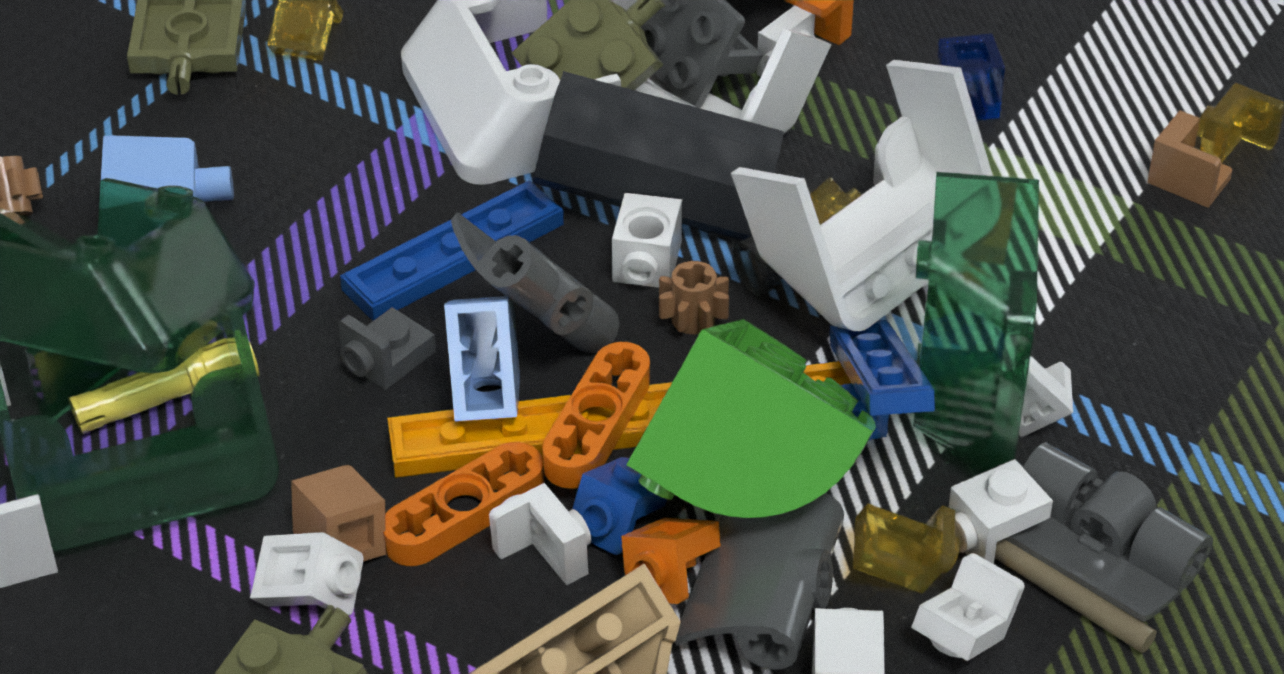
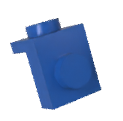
[572,457,667,555]

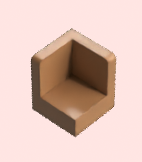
[1147,110,1232,208]
[291,465,386,562]

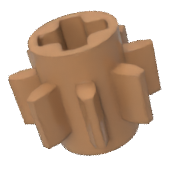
[0,156,43,222]
[659,261,729,334]

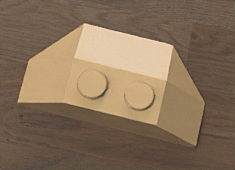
[468,564,680,674]

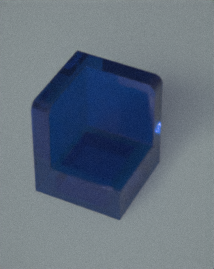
[937,33,1005,121]

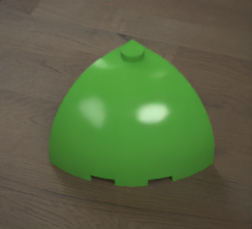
[626,319,876,518]

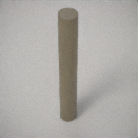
[995,539,1157,653]

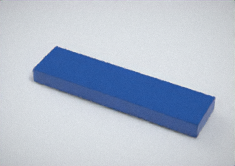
[340,180,564,321]
[830,320,935,416]

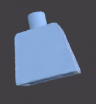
[100,135,234,250]
[444,296,520,421]

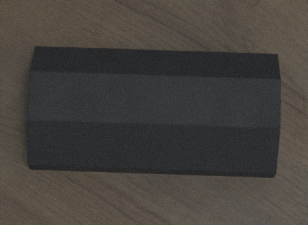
[533,71,784,243]

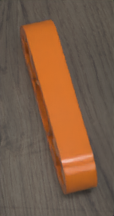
[543,342,650,489]
[383,442,544,566]

